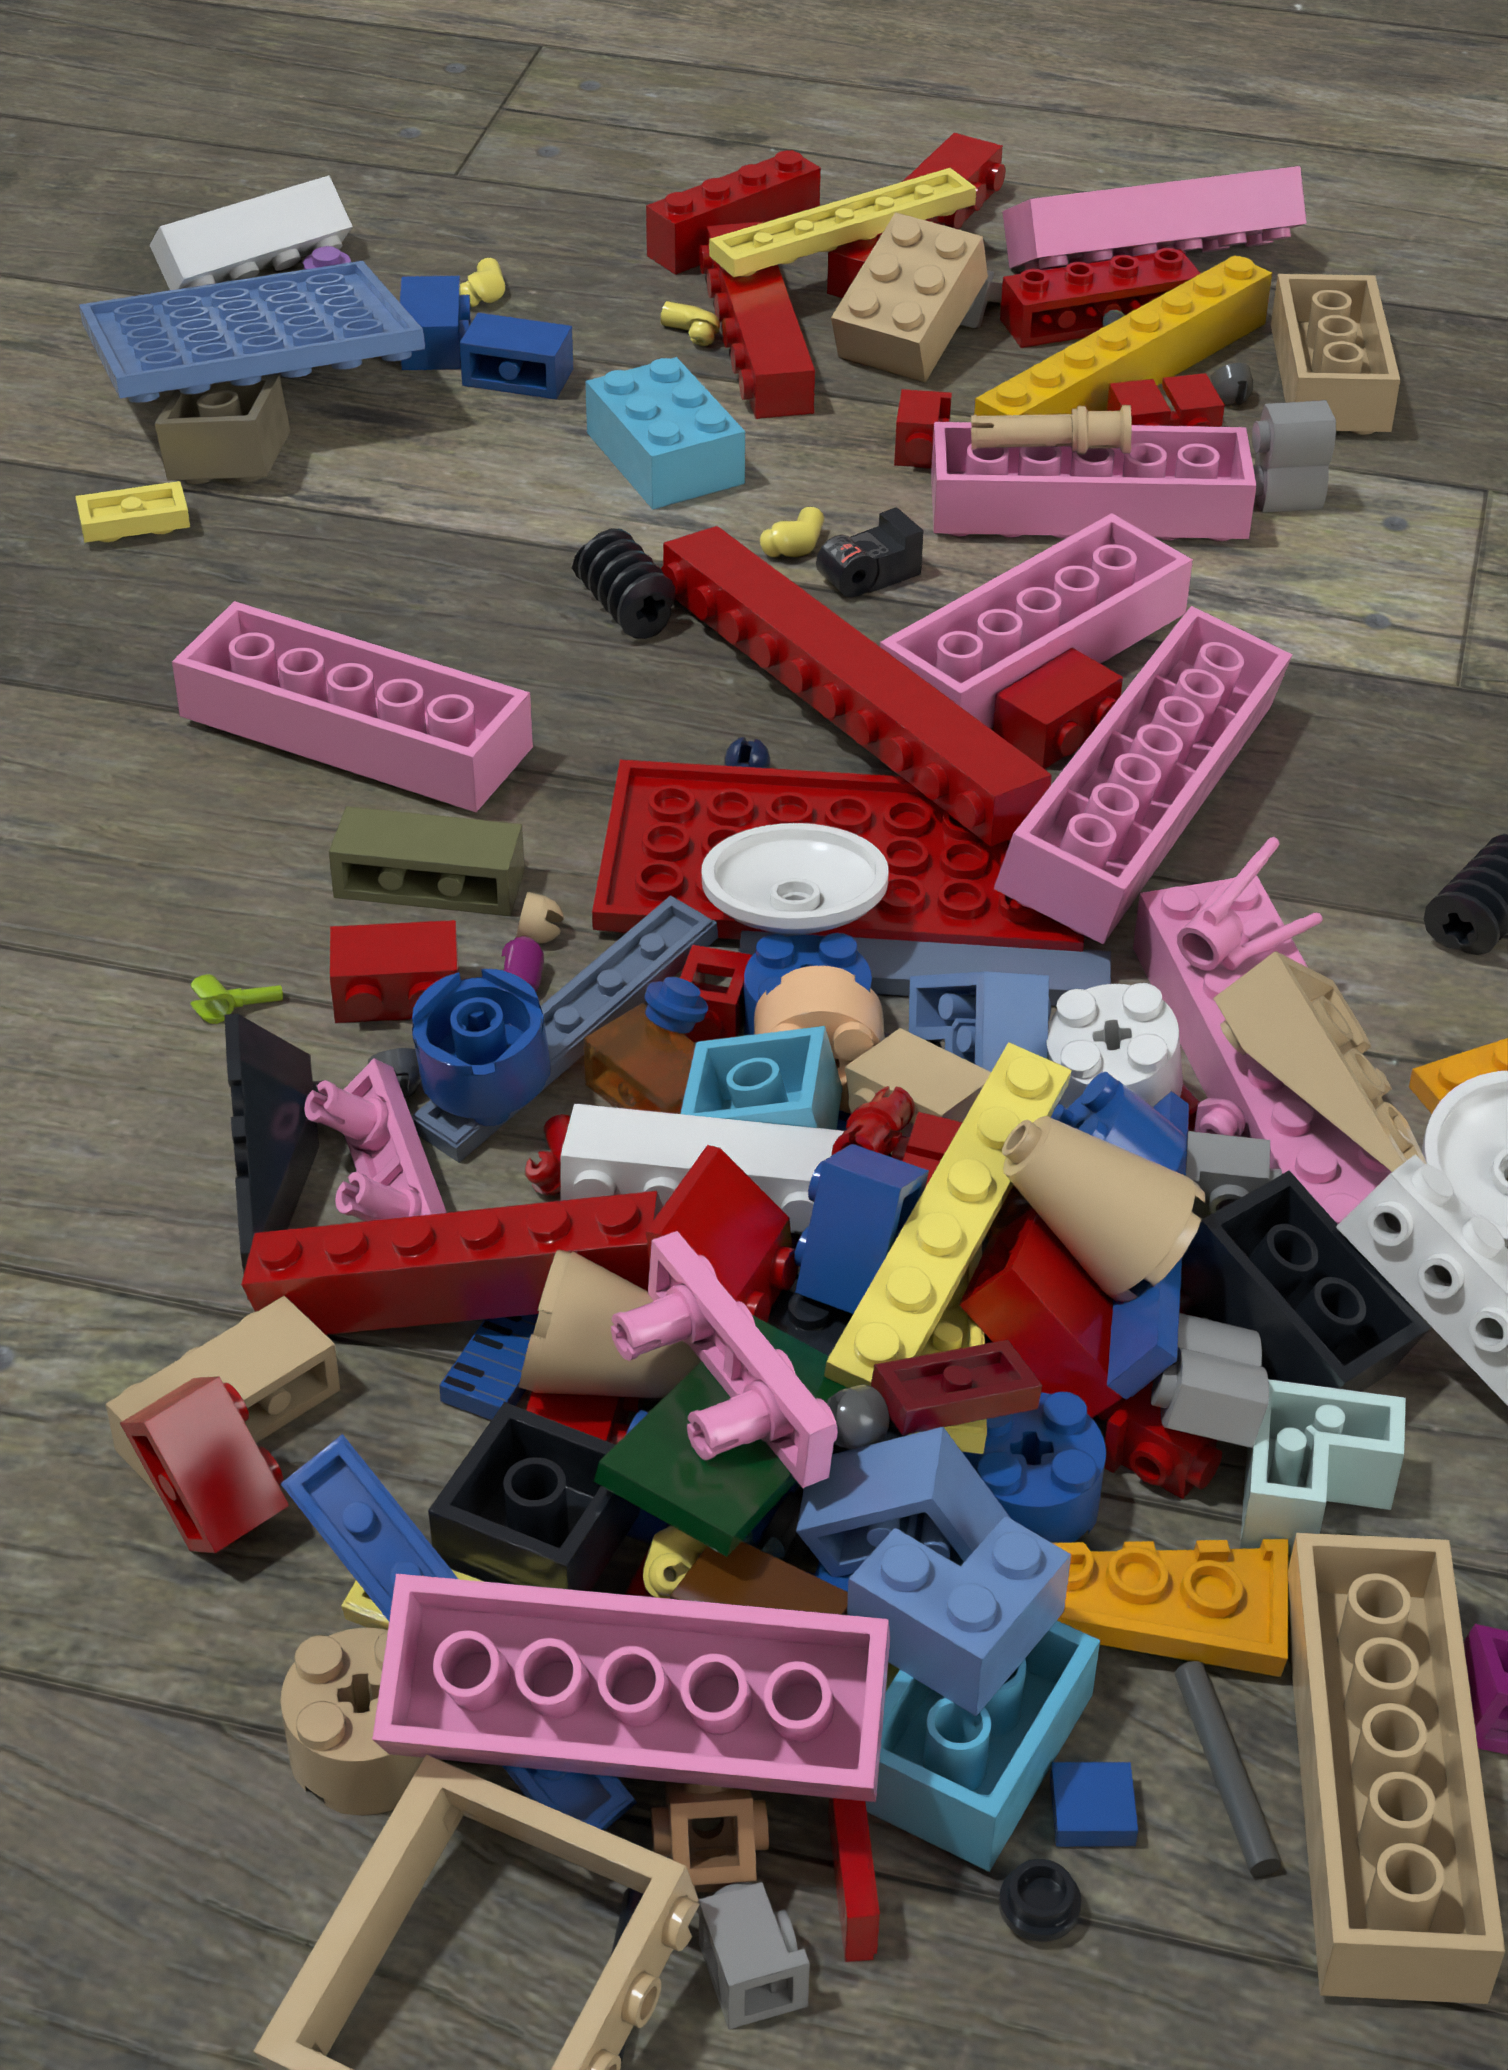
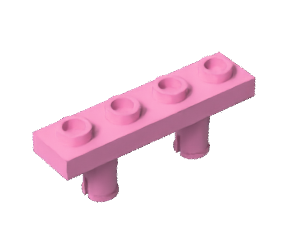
[304,1058,447,1221]
[611,1231,838,1488]

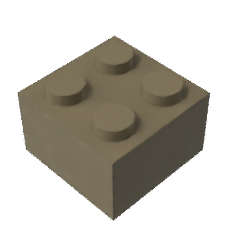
[155,375,290,484]

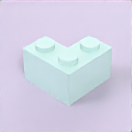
[1240,1379,1406,1555]

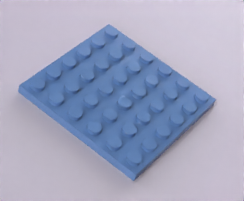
[79,261,425,403]

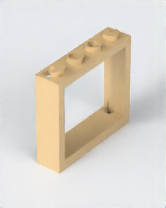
[253,1754,700,2070]

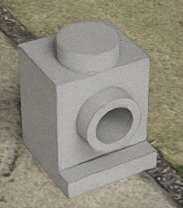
[1186,1131,1282,1219]
[699,1882,810,2030]

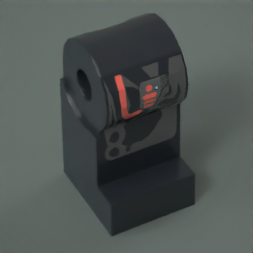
[816,507,924,597]

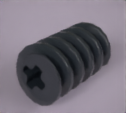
[572,528,676,639]
[1424,833,1508,955]

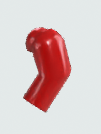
[525,1114,571,1195]

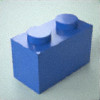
[400,276,471,370]
[460,313,574,400]
[794,1144,929,1314]

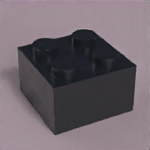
[428,1402,640,1591]

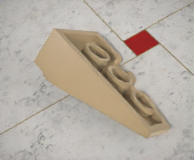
[1213,951,1427,1172]

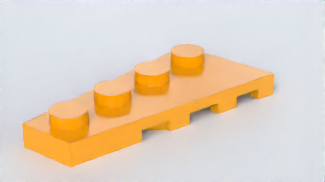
[1053,1539,1288,1677]

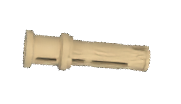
[971,405,1132,454]

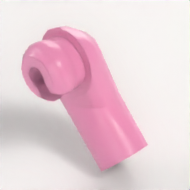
[1194,1098,1246,1137]

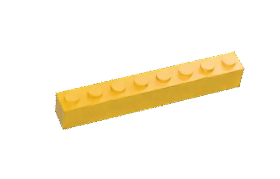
[974,255,1272,416]

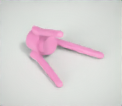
[1177,837,1323,971]

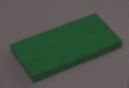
[594,1315,847,1557]

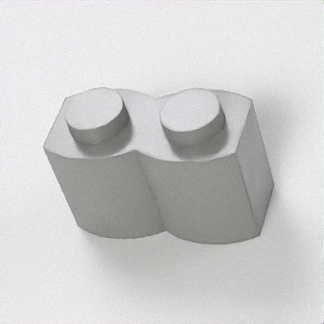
[1252,400,1336,513]
[1151,1313,1269,1448]

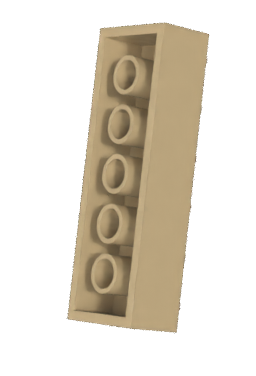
[1288,1533,1505,2004]

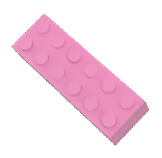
[1002,166,1307,270]
[931,422,1256,541]
[880,513,1193,729]
[172,601,533,812]
[372,1574,890,1802]

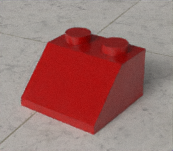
[646,1145,799,1323]

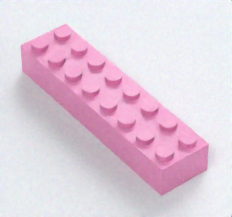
[994,606,1293,944]
[1133,875,1392,1224]

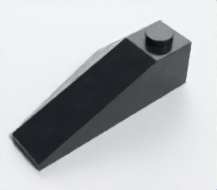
[224,1013,328,1300]

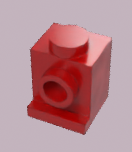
[894,389,952,468]
[680,945,752,1043]
[1104,1380,1222,1499]

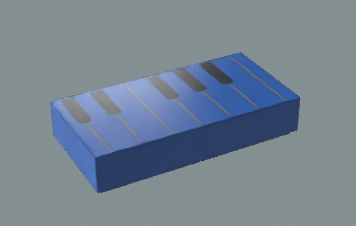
[439,1314,539,1420]

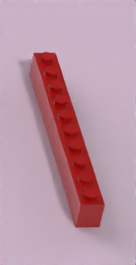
[661,526,1052,847]

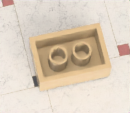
[831,212,988,383]

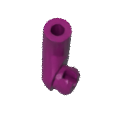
[501,936,544,992]

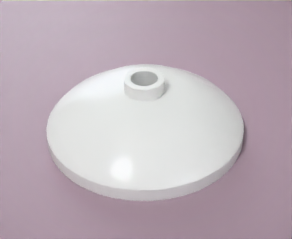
[702,823,888,935]
[1422,1071,1508,1247]

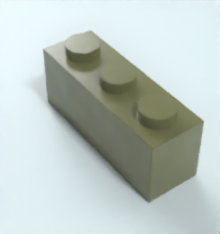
[329,806,525,916]

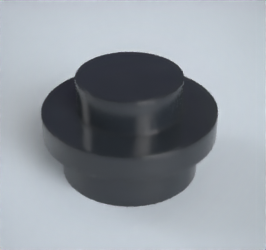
[999,1859,1082,1942]

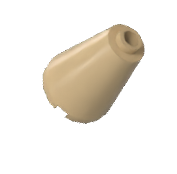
[1002,1116,1205,1302]
[519,1249,701,1398]

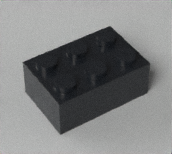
[1180,1170,1430,1392]

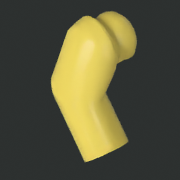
[460,258,505,307]
[661,301,720,346]
[760,507,824,557]
[643,1526,707,1599]

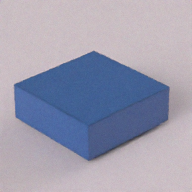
[1050,1762,1138,1847]

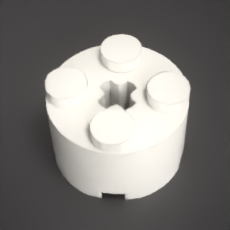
[1046,983,1183,1108]

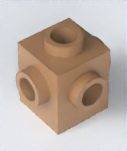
[651,1782,769,1892]

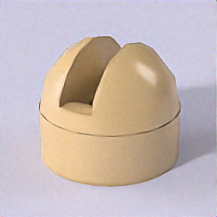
[516,892,564,943]

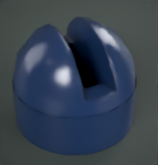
[724,737,770,768]

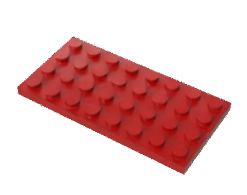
[592,759,1084,952]

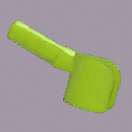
[190,974,283,1024]

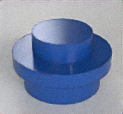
[644,977,708,1033]

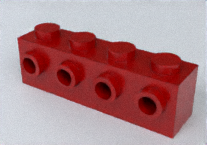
[646,150,821,275]
[1000,248,1201,348]

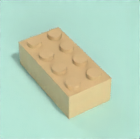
[1271,274,1400,435]

